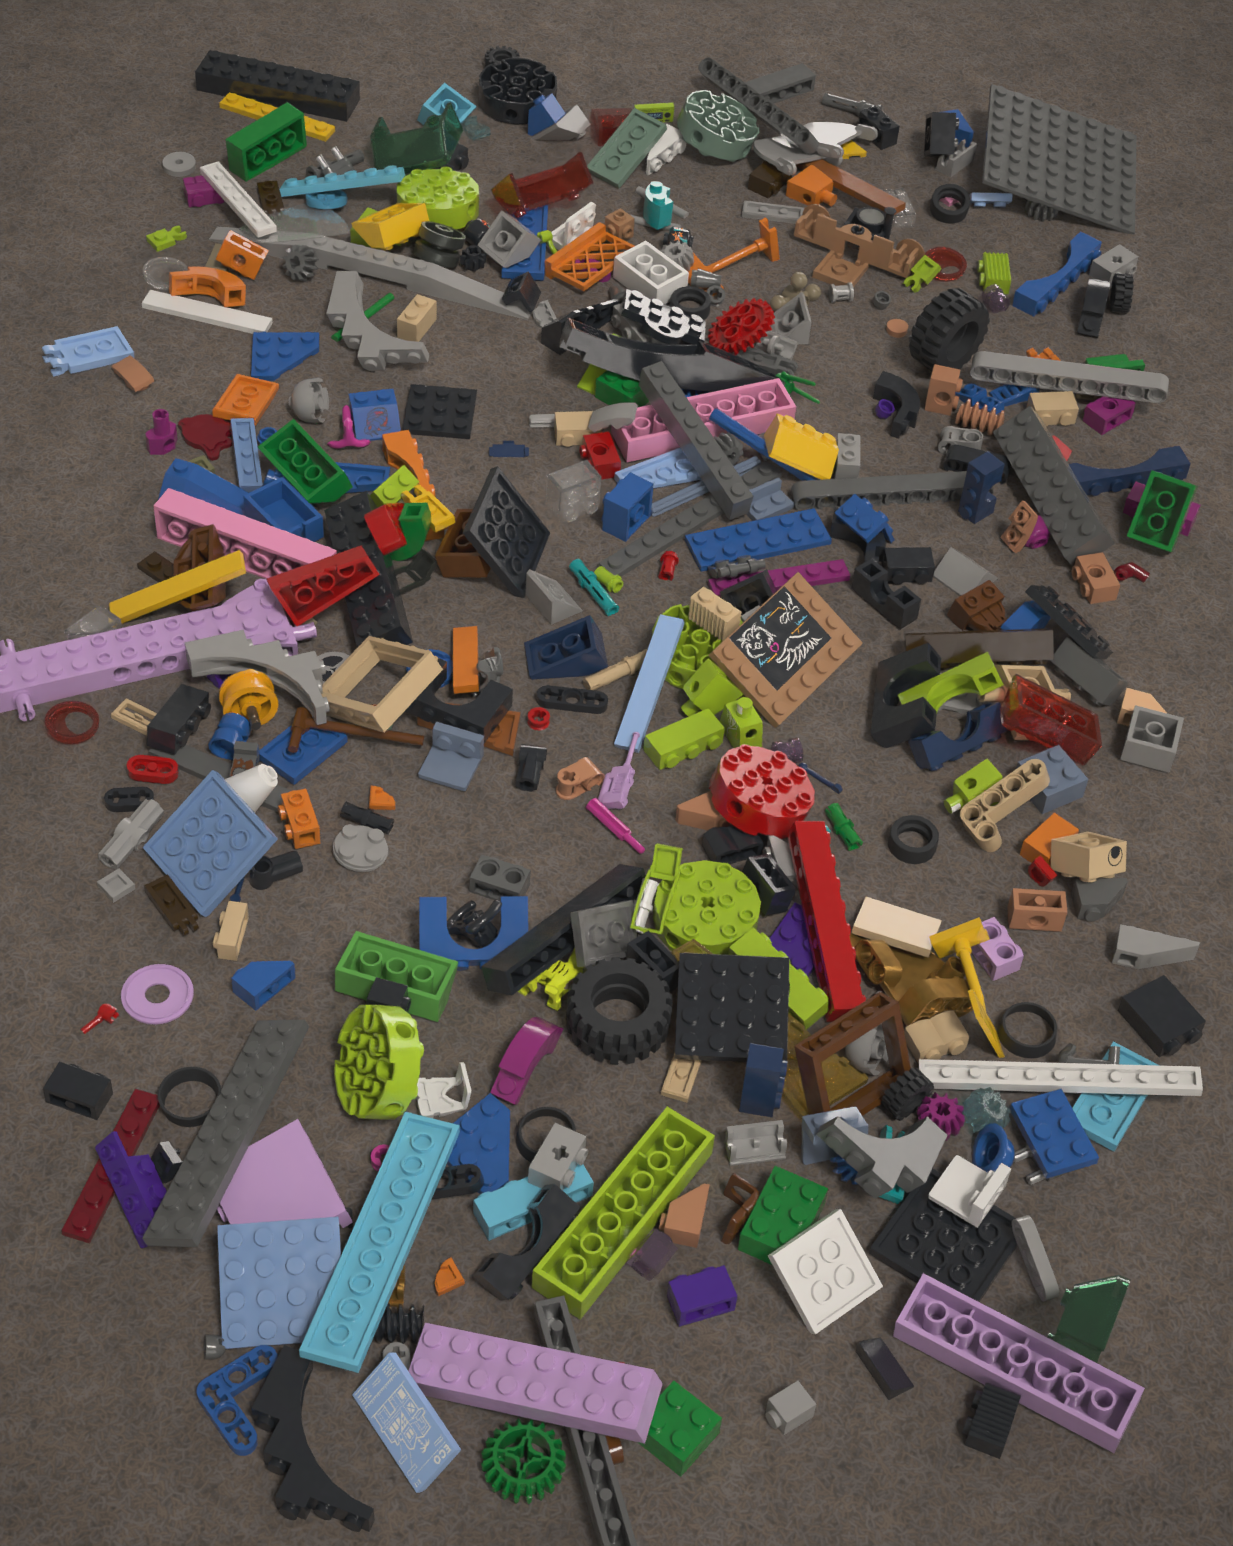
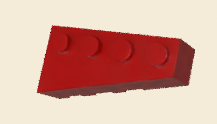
[266,546,380,627]

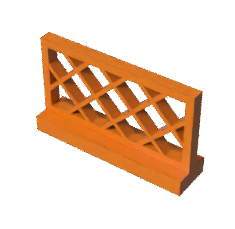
[545,222,634,291]

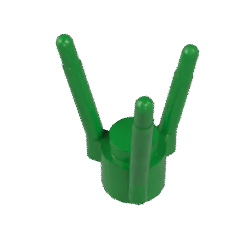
[776,371,820,404]

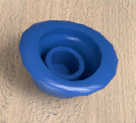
[972,1123,1015,1173]

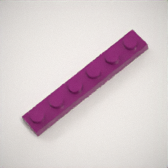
[708,559,850,598]

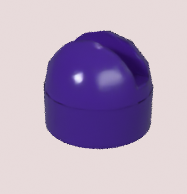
[875,399,895,419]

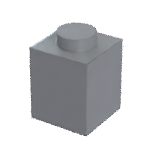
[765,1381,816,1435]

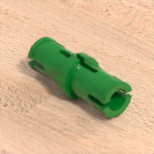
[825,803,863,851]

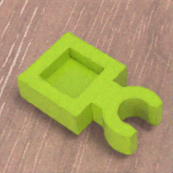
[146,226,187,252]
[904,255,941,293]

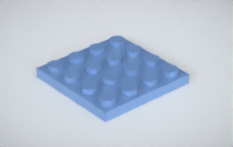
[143,770,278,917]
[217,1217,341,1349]

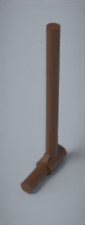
[288,707,425,753]

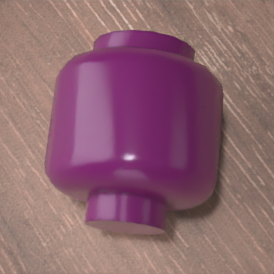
[1024,515,1050,549]

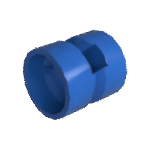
[208,713,252,761]

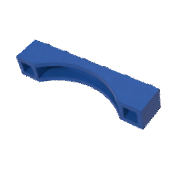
[1012,232,1102,317]

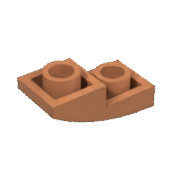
[111,355,154,392]
[1000,500,1038,553]

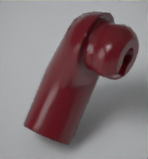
[1114,562,1150,583]

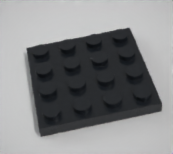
[463,466,550,598]
[675,953,790,1062]
[869,1168,1018,1302]

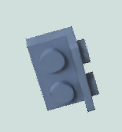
[746,478,794,521]

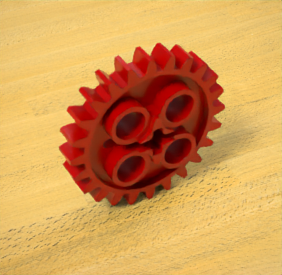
[708,298,775,355]

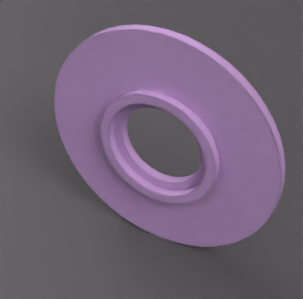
[121,964,194,1024]

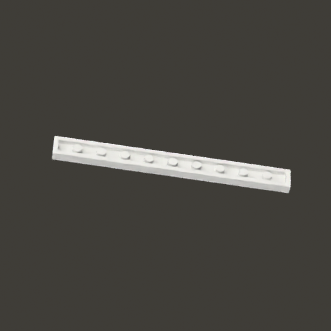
[919,1059,1203,1096]

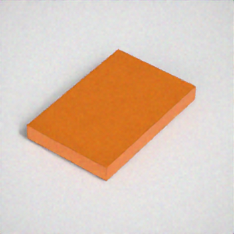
[212,374,279,426]

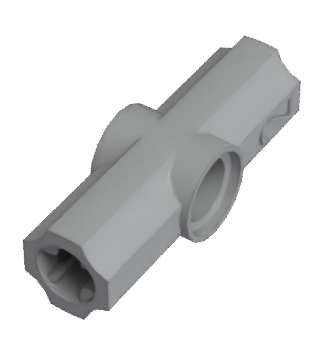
[98,799,164,870]

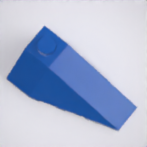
[158,458,248,516]

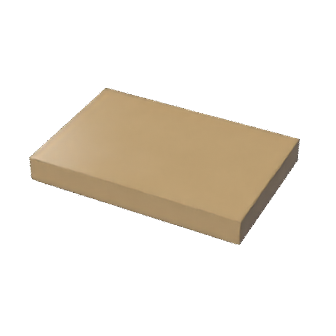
[852,897,942,957]

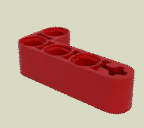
[364,503,407,555]

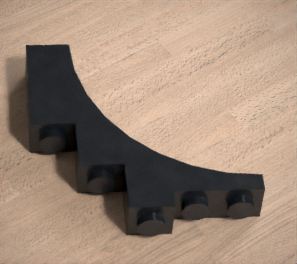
[251,1345,375,1532]

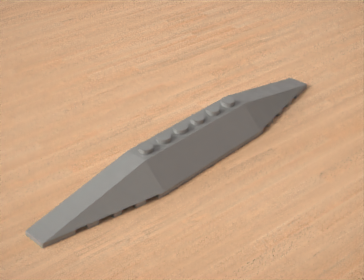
[209,227,533,320]

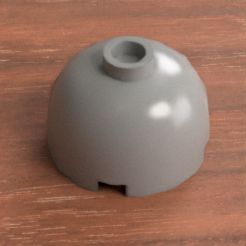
[289,377,329,424]
[845,1024,888,1075]

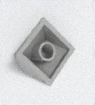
[771,292,811,344]
[933,547,998,596]
[526,569,583,625]

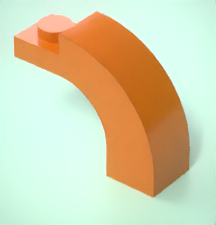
[169,267,246,307]

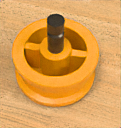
[219,669,279,730]

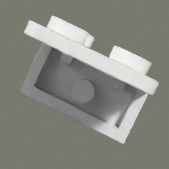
[551,202,596,250]

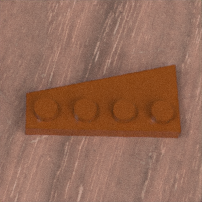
[417,703,521,756]

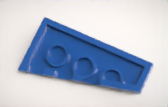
[335,462,391,493]

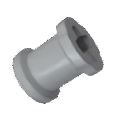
[828,282,854,303]

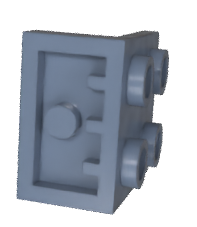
[418,722,484,791]

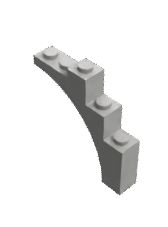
[326,271,429,371]
[185,630,330,725]

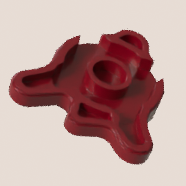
[178,414,233,461]

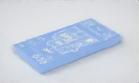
[352,1353,461,1493]

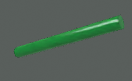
[331,293,394,342]

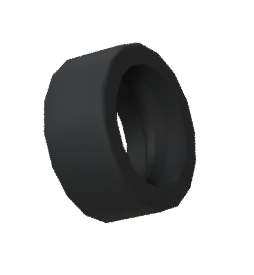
[930,184,970,224]
[670,286,711,320]
[888,815,939,864]

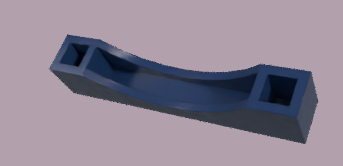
[1069,446,1191,496]

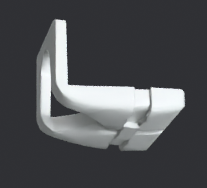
[416,1062,471,1118]

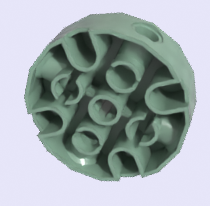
[677,90,759,162]

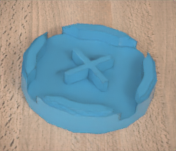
[306,190,347,209]

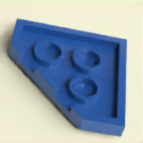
[251,332,320,381]
[447,1093,510,1195]

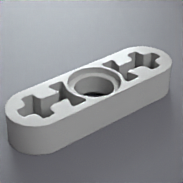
[1012,1215,1059,1302]

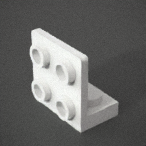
[928,1155,1011,1228]

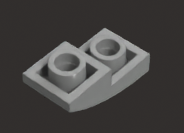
[588,403,638,432]

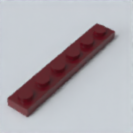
[61,1089,160,1244]

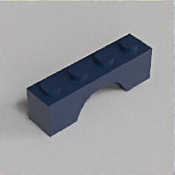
[908,702,1009,771]

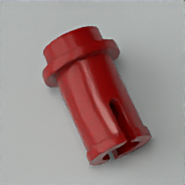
[658,551,679,581]

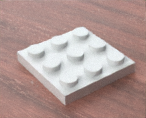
[768,1209,883,1334]

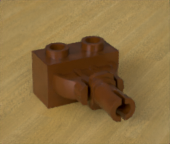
[947,580,1007,631]

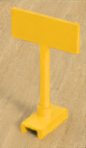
[929,917,1005,1058]

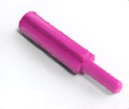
[586,798,645,854]

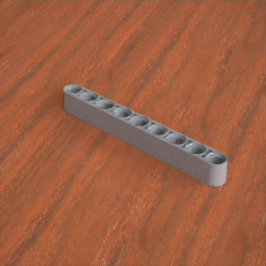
[970,351,1169,403]

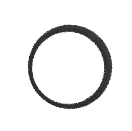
[997,1002,1057,1059]
[158,1067,221,1127]
[516,1107,576,1163]

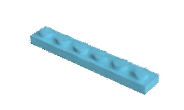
[280,165,405,197]

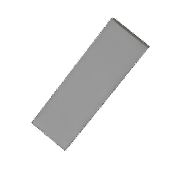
[742,201,804,224]

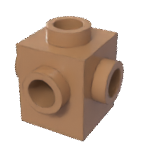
[605,208,635,241]

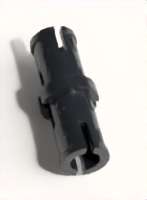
[340,801,395,835]

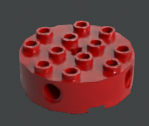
[709,744,815,839]

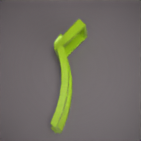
[630,843,683,934]

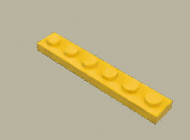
[219,92,335,142]

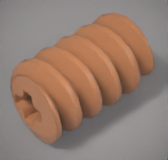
[955,399,1005,436]

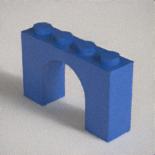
[419,896,528,971]

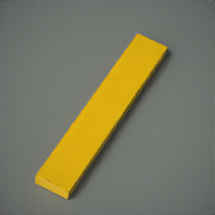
[109,550,246,625]

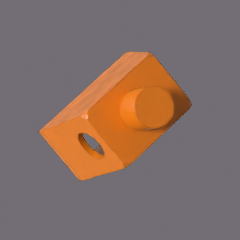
[786,165,837,206]

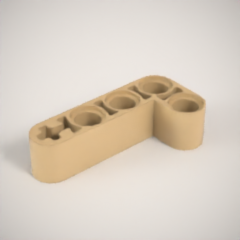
[960,759,1050,852]

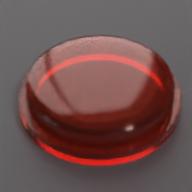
[925,247,967,282]
[45,701,99,744]

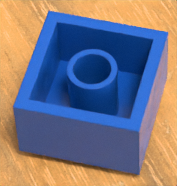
[601,472,654,542]

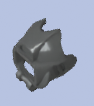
[470,647,503,697]

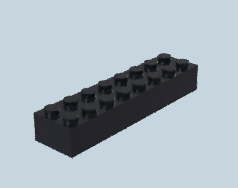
[195,50,360,122]
[324,491,413,647]

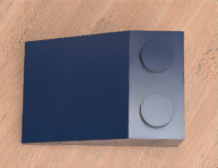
[524,615,608,680]

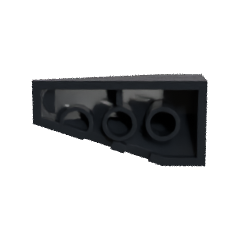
[541,299,619,355]

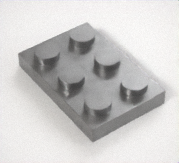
[571,900,637,967]

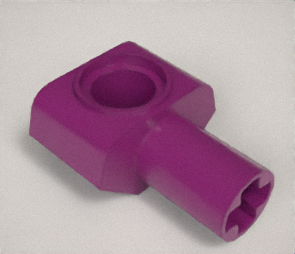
[145,409,178,455]

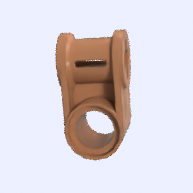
[556,757,605,800]

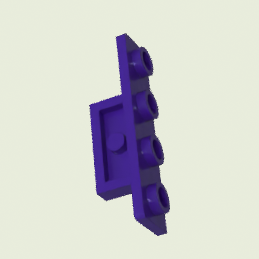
[95,1131,167,1248]

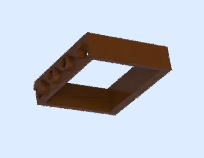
[794,992,911,1116]

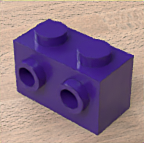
[667,1265,737,1327]

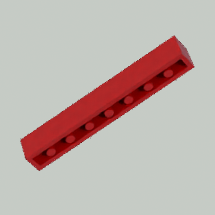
[787,821,866,1022]

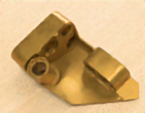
[850,932,973,1026]

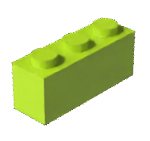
[644,708,725,770]

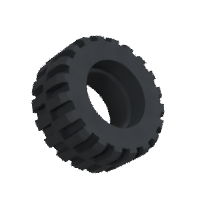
[909,288,990,371]
[566,957,673,1065]

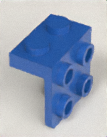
[835,494,894,543]

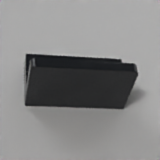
[502,271,541,312]

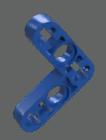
[196,1345,278,1456]

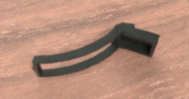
[395,548,438,594]

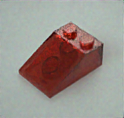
[592,108,632,146]

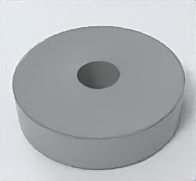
[162,152,196,177]

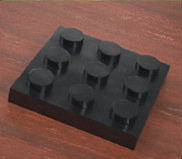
[403,384,477,439]

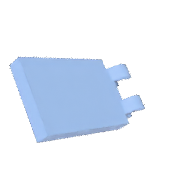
[42,326,134,377]

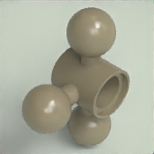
[770,272,821,312]

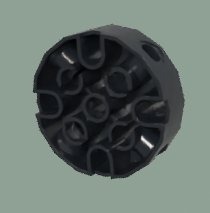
[479,58,557,125]

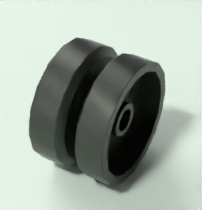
[413,221,466,268]

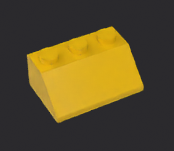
[351,203,430,251]
[764,413,839,480]

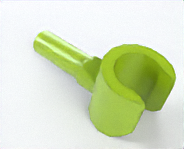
[537,230,557,254]

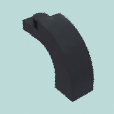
[1077,278,1110,338]
[873,371,920,439]
[830,507,886,563]

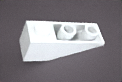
[646,124,686,176]

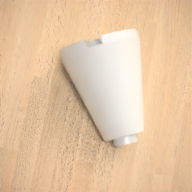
[224,764,278,813]

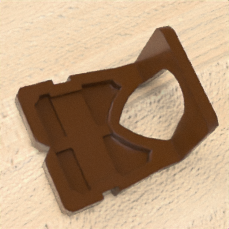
[721,1173,759,1244]

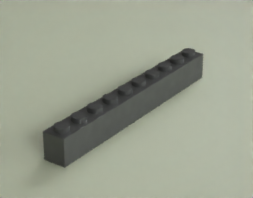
[534,1296,637,1546]

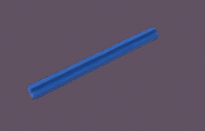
[709,408,821,481]

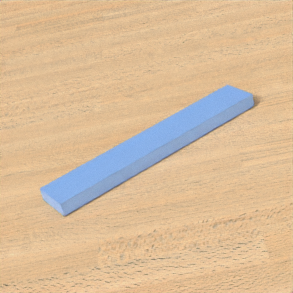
[614,614,685,753]

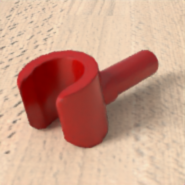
[80,1004,119,1034]

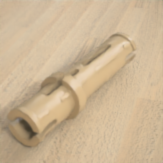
[583,649,647,690]

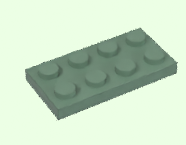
[586,108,667,189]

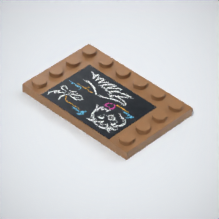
[708,572,863,728]

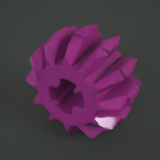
[917,1092,965,1141]

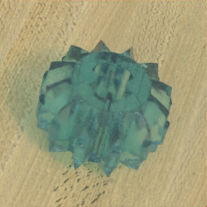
[962,1087,1011,1132]

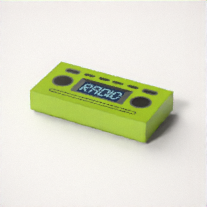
[634,103,674,122]

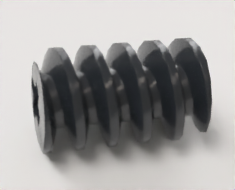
[375,1303,425,1344]

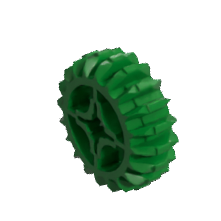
[481,1418,566,1504]

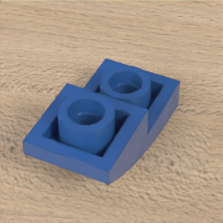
[955,384,1004,414]

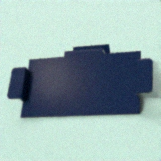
[489,441,529,457]

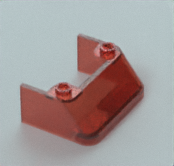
[491,152,594,218]

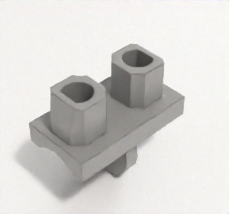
[755,330,799,360]

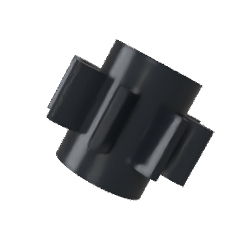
[460,246,486,271]

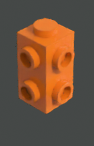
[278,789,320,849]

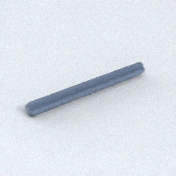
[651,456,761,517]

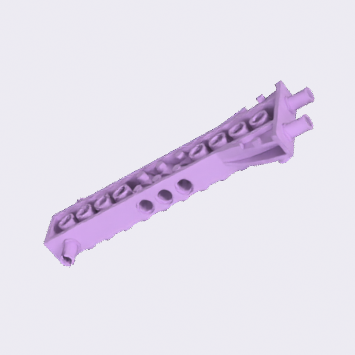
[0,577,317,721]

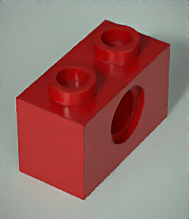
[579,431,621,481]

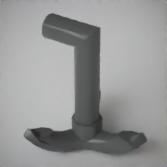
[1058,1043,1120,1065]

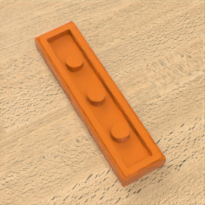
[453,626,479,694]

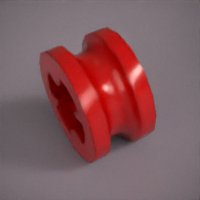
[527,707,550,731]

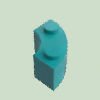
[643,181,674,230]

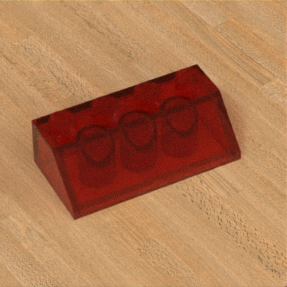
[1000,674,1102,765]

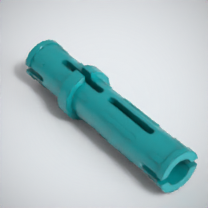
[569,559,620,616]

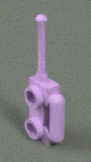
[598,732,640,809]

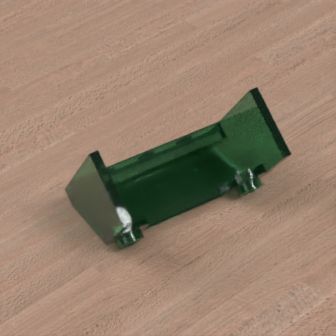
[370,102,463,174]
[1047,1275,1131,1363]

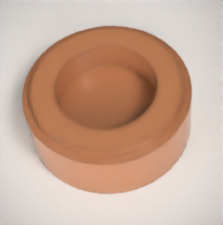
[886,319,908,338]

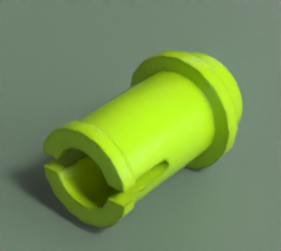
[594,566,623,593]

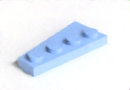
[614,448,702,488]

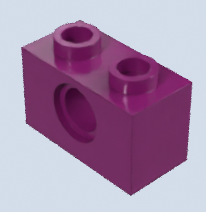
[1083,396,1136,435]

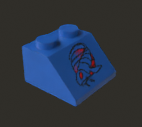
[349,389,401,441]

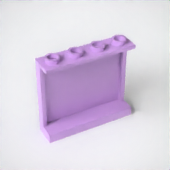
[217,1119,353,1228]

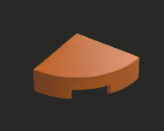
[369,785,395,810]
[435,1258,465,1296]

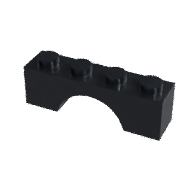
[473,1184,580,1300]

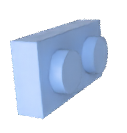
[969,192,1012,207]

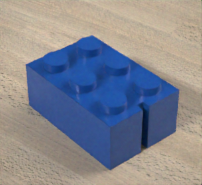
[243,477,324,542]

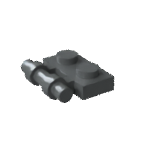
[708,555,766,579]

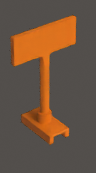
[688,217,780,296]

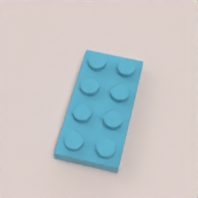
[1072,1041,1160,1152]

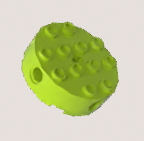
[397,167,479,229]
[652,604,743,689]
[653,860,761,955]
[334,1005,424,1120]

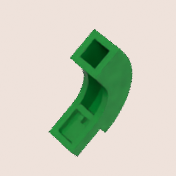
[390,503,431,561]

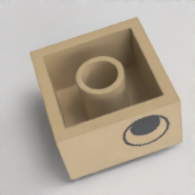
[1051,832,1127,882]

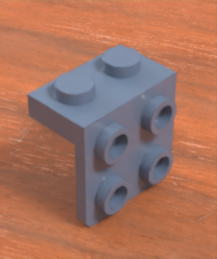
[801,1106,868,1165]

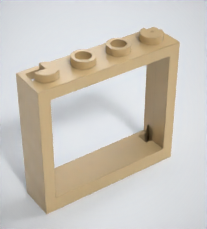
[321,636,443,733]

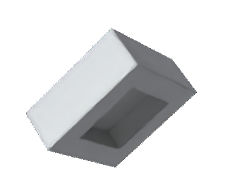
[97,868,136,903]

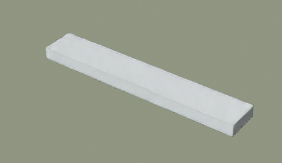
[200,162,277,238]
[142,290,273,334]

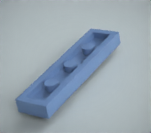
[230,418,263,492]

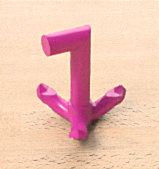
[327,405,371,449]

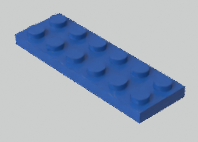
[502,193,549,280]
[685,508,832,572]

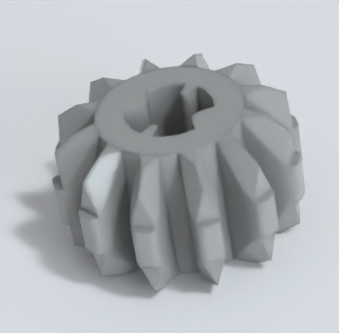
[660,240,694,271]

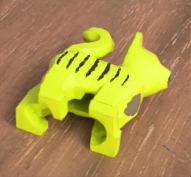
[518,948,595,1011]

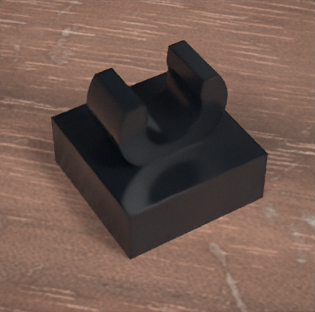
[151,1141,183,1184]

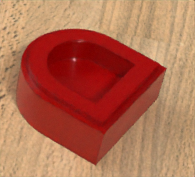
[1028,855,1057,887]

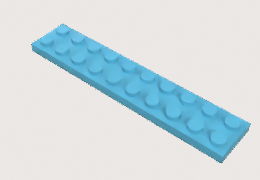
[299,1112,460,1373]

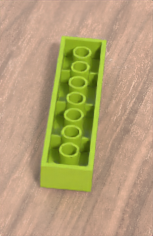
[532,1106,715,1320]

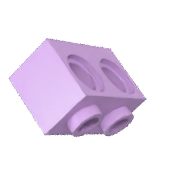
[971,917,1024,981]

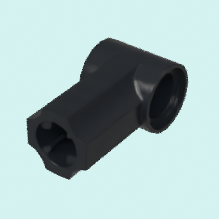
[516,744,547,792]
[249,850,303,890]

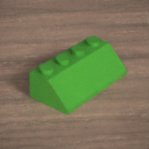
[335,931,458,1022]

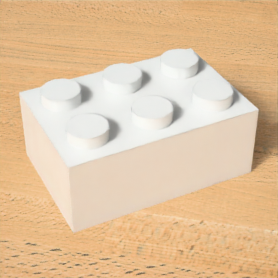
[613,241,689,304]

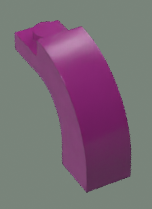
[490,1017,564,1105]

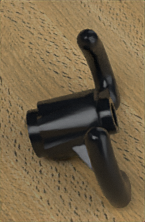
[447,900,502,948]

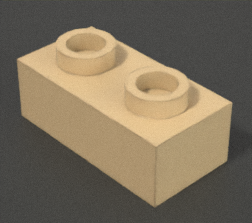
[213,901,249,961]

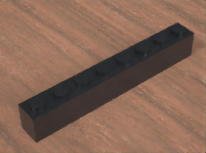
[481,864,646,996]

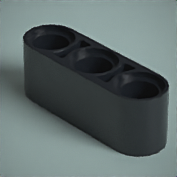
[943,444,1011,485]

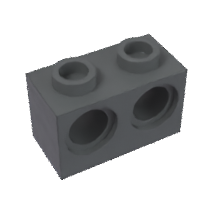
[469,854,531,901]

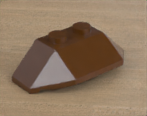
[173,524,226,611]

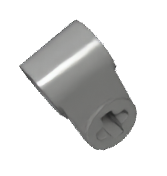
[938,426,983,454]

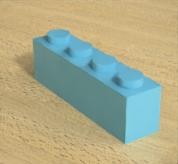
[473,1165,594,1241]

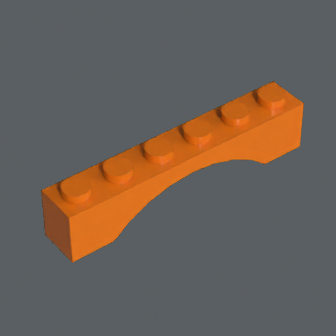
[382,430,448,541]

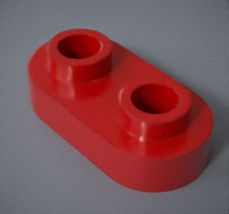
[127,755,179,784]

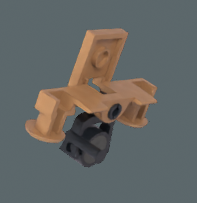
[794,204,925,287]

